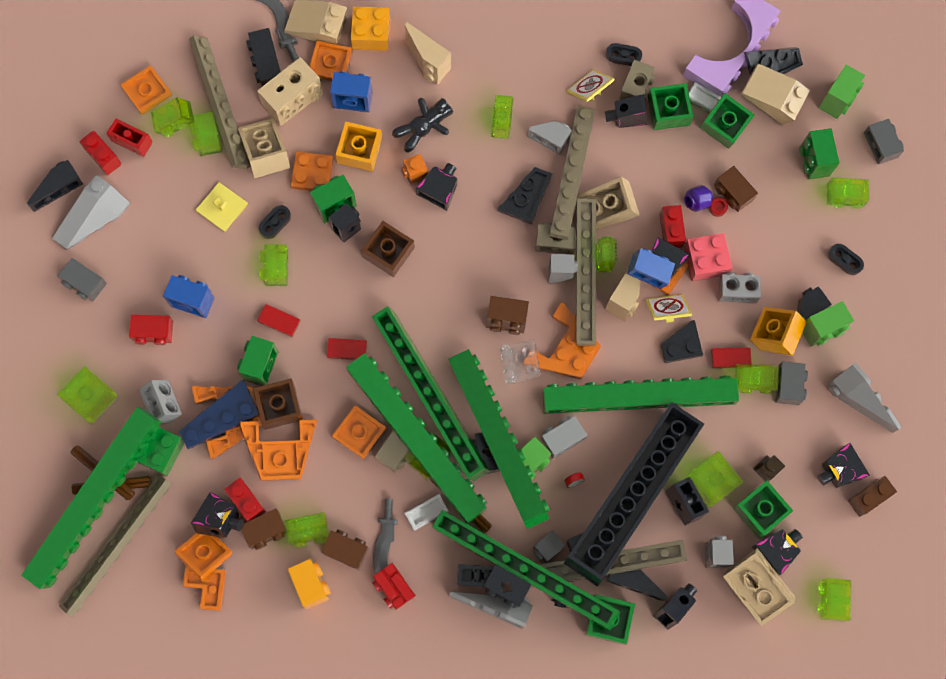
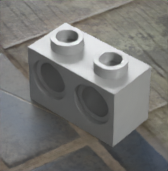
[719,272,761,303]
[139,380,182,424]
[705,536,734,568]

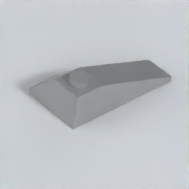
[52,175,130,250]
[828,363,901,433]
[449,592,533,629]

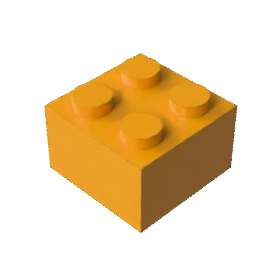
[351,6,390,51]
[336,121,383,172]
[750,307,807,356]
[288,559,331,609]

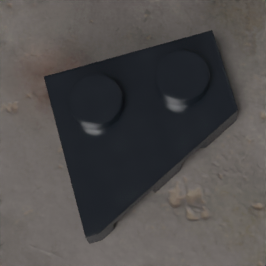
[661,320,703,363]

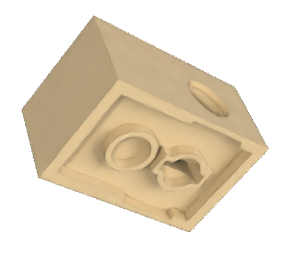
[257,57,323,126]
[723,548,795,626]

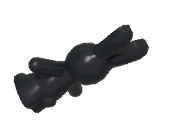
[392,98,453,153]

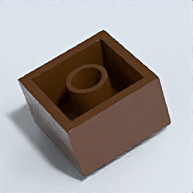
[361,221,415,277]
[486,296,529,335]
[253,378,303,430]

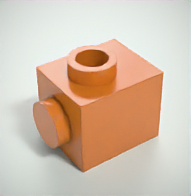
[402,154,428,184]

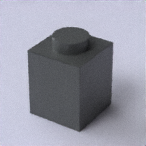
[533,531,565,563]

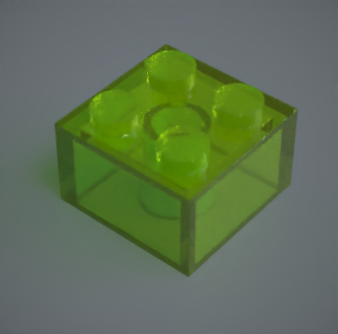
[57,366,118,424]
[685,451,743,509]

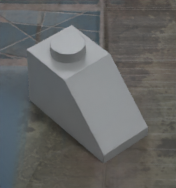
[528,121,572,154]
[548,254,578,284]

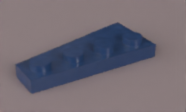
[179,380,260,450]

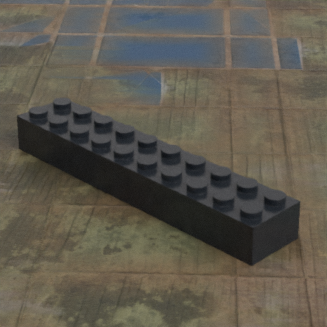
[564,402,704,587]

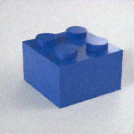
[330,71,373,113]
[163,275,214,319]

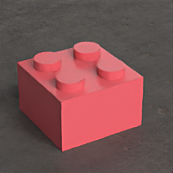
[684,233,733,281]

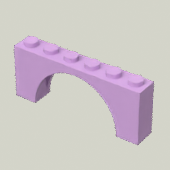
[683,0,780,97]

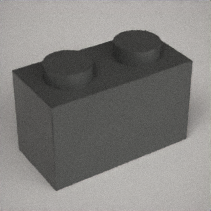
[864,119,904,165]
[58,258,107,301]
[776,361,808,406]

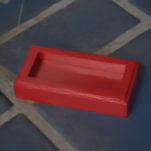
[257,304,301,337]
[327,338,367,360]
[711,348,752,368]

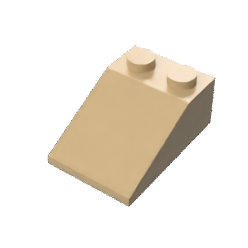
[284,0,347,45]
[405,22,451,85]
[741,64,810,125]
[238,118,290,178]
[575,177,640,229]
[605,270,640,321]

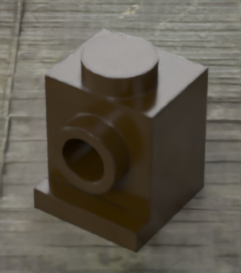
[753,455,785,482]

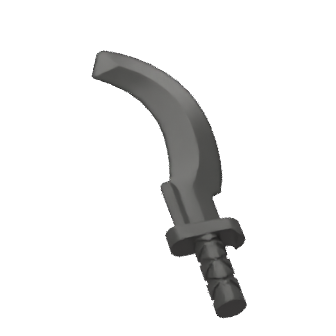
[257,0,299,62]
[374,498,398,575]

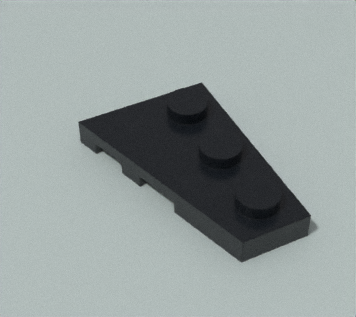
[744,47,803,76]
[497,167,552,225]

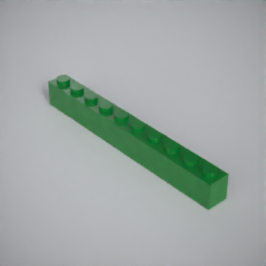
[372,306,490,482]
[448,349,550,529]
[346,353,487,524]
[542,375,739,414]
[21,407,162,589]
[432,510,620,631]

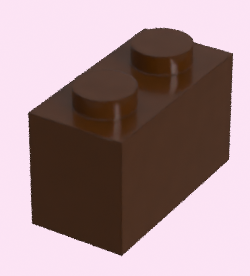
[714,166,758,212]
[848,476,897,517]
[241,508,288,550]
[321,529,369,570]

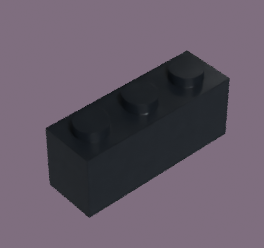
[246,28,281,87]

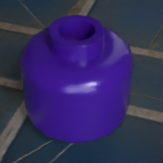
[684,185,713,212]

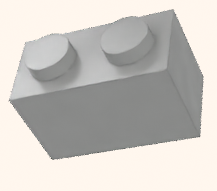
[541,416,588,459]

